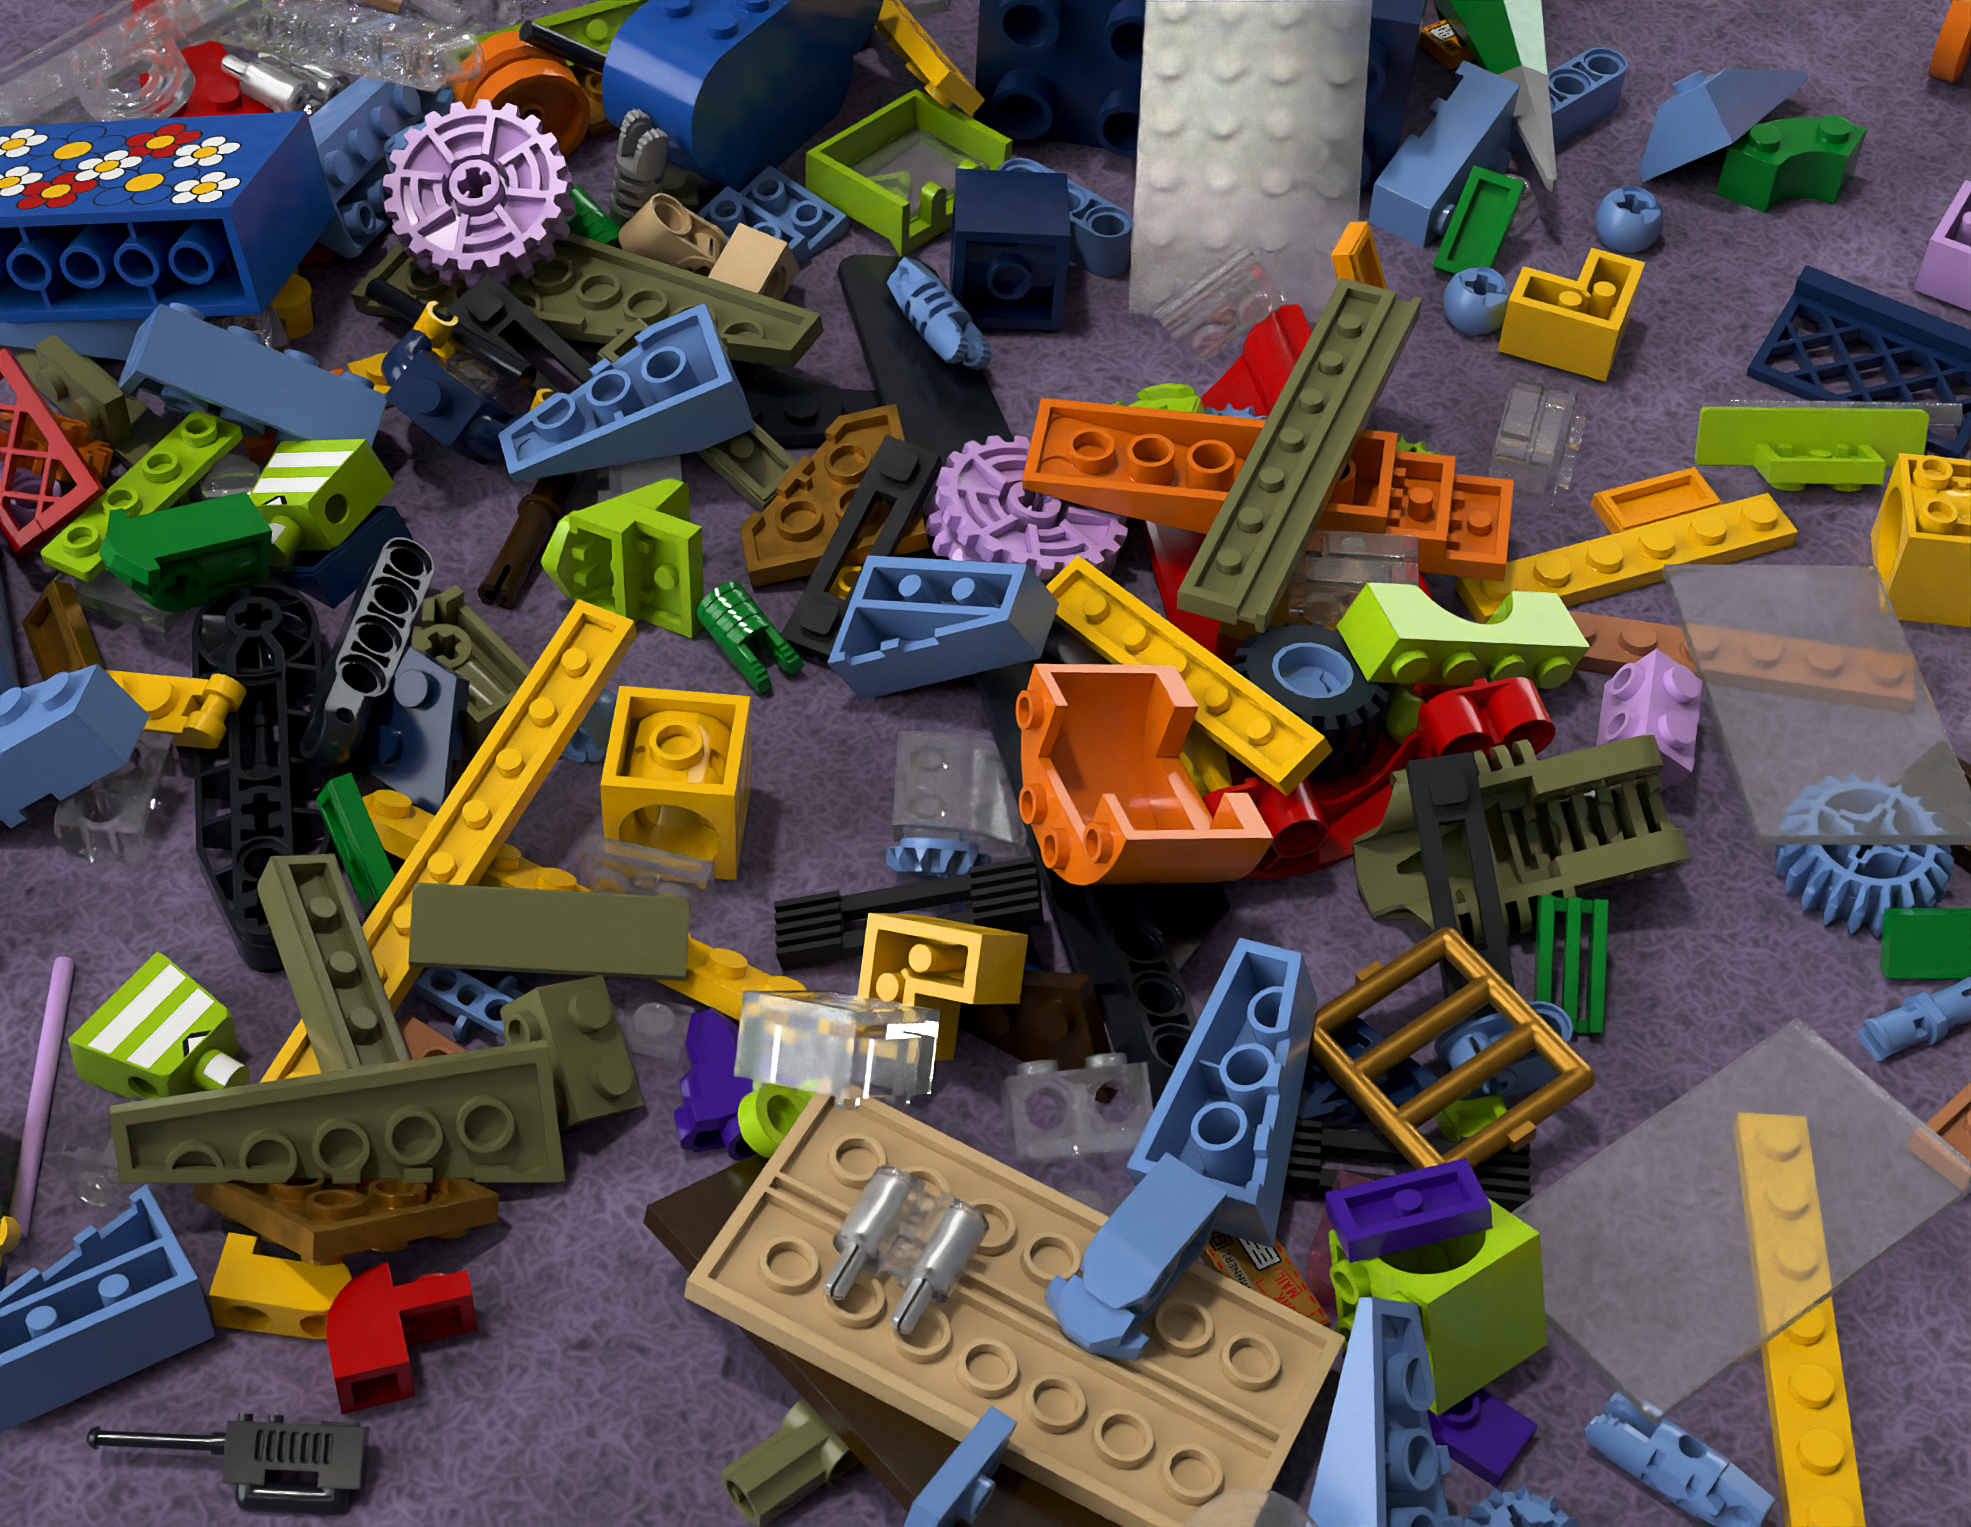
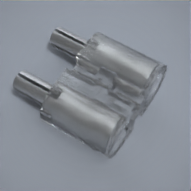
[221,48,351,118]
[822,1165,990,1334]

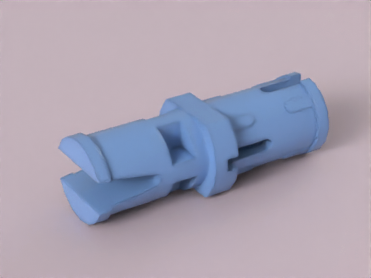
[1858,976,1971,1061]

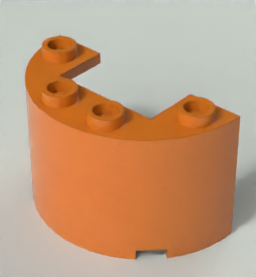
[1016,664,1273,885]

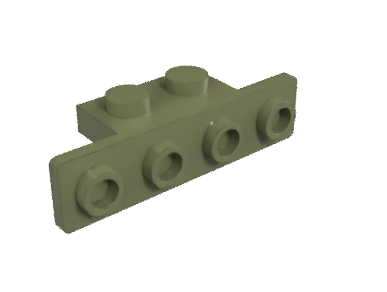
[16,334,173,469]

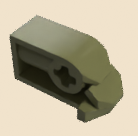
[411,585,532,755]

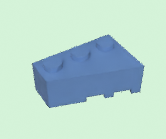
[827,555,1059,698]
[0,1184,215,1433]

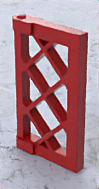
[0,347,106,557]

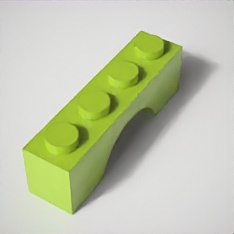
[1336,582,1590,689]

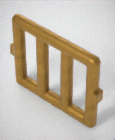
[1308,927,1596,1170]

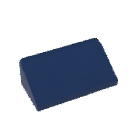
[278,505,413,609]

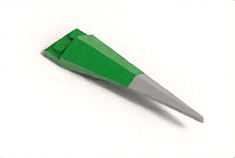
[1434,0,1557,192]

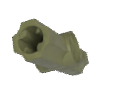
[721,1398,866,1527]

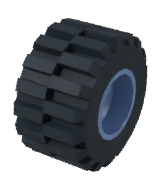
[1232,621,1391,785]

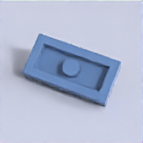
[904,1405,1017,1527]

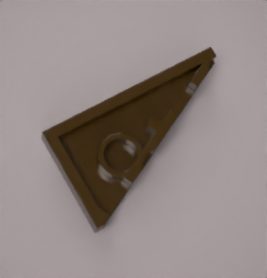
[958,970,1120,1103]

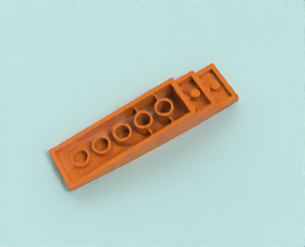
[1022,398,1514,582]

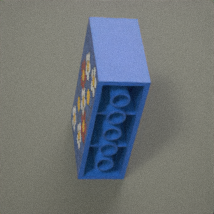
[0,111,336,323]

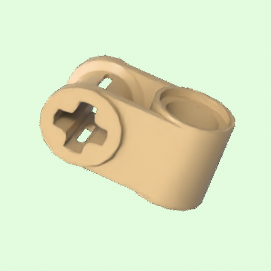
[618,193,727,277]

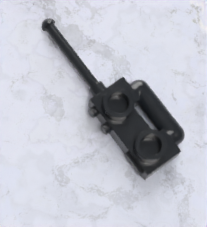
[87,1413,369,1515]

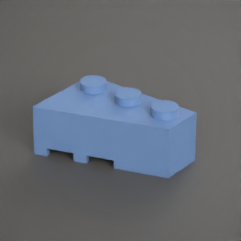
[1368,60,1520,248]
[0,664,150,828]

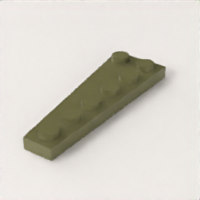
[109,1039,566,1184]

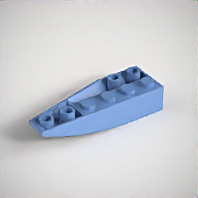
[309,25,454,259]

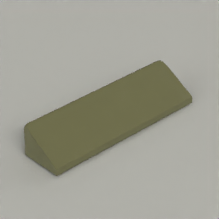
[257,854,410,1073]
[408,883,690,981]

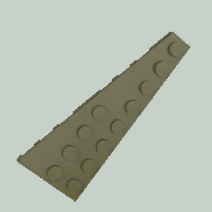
[351,233,824,368]

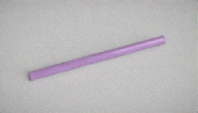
[8,957,75,1241]

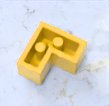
[1497,248,1645,382]
[850,913,1028,1062]

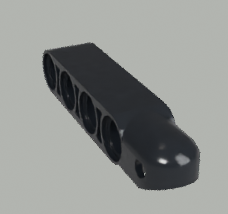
[299,537,435,769]

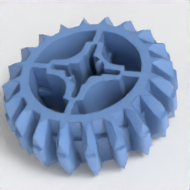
[1774,776,1954,938]

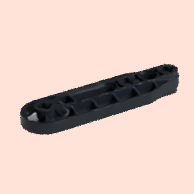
[191,582,334,973]

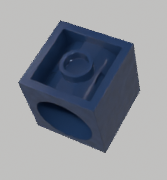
[949,168,1071,331]

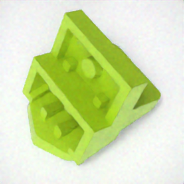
[541,478,704,638]

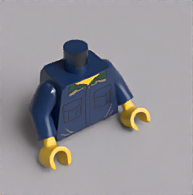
[381,301,553,465]

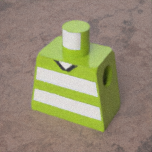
[249,439,395,567]
[68,952,250,1101]

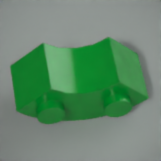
[1716,115,1867,213]

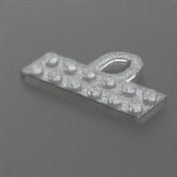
[0,0,270,127]

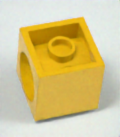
[1871,453,1971,627]
[600,686,752,881]

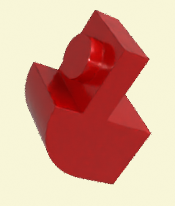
[326,1262,477,1414]

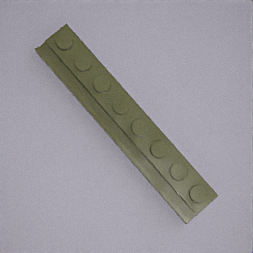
[1177,278,1422,633]

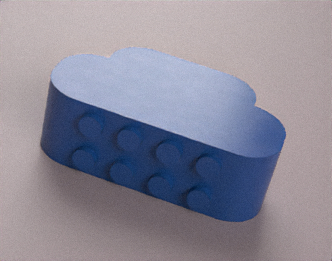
[602,0,884,193]

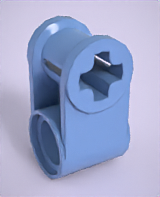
[1434,1001,1573,1101]

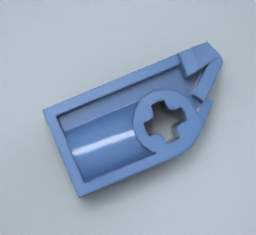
[1044,1152,1228,1361]

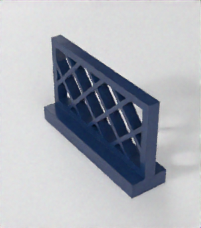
[1746,265,1971,459]

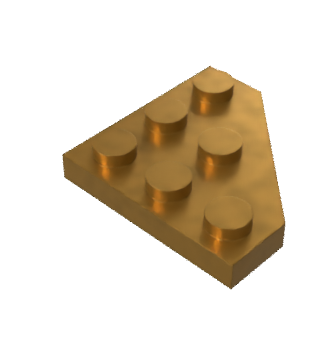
[740,404,930,588]
[194,1178,499,1266]

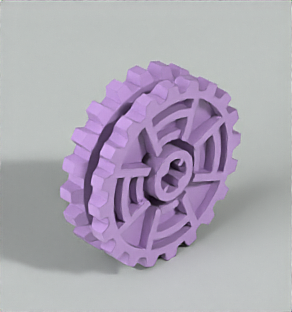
[383,99,576,289]
[925,435,1128,586]

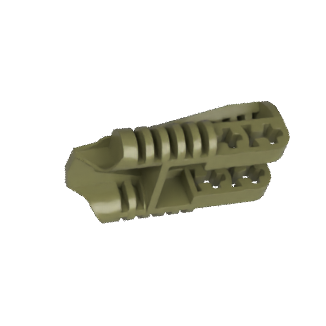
[1351,734,1692,946]

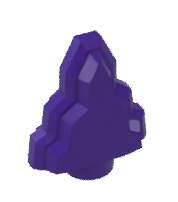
[674,1008,803,1161]

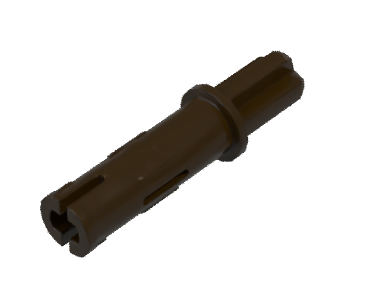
[477,472,578,609]

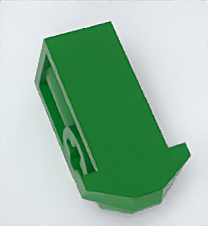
[99,491,272,612]

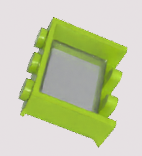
[805,88,1013,257]

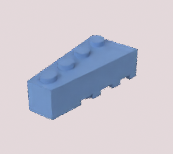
[117,303,387,447]
[1126,937,1318,1248]

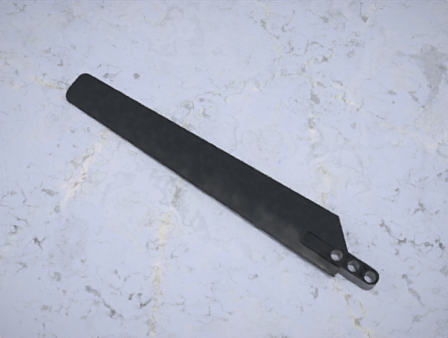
[837,254,1231,1112]

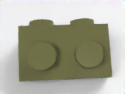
[500,975,644,1133]

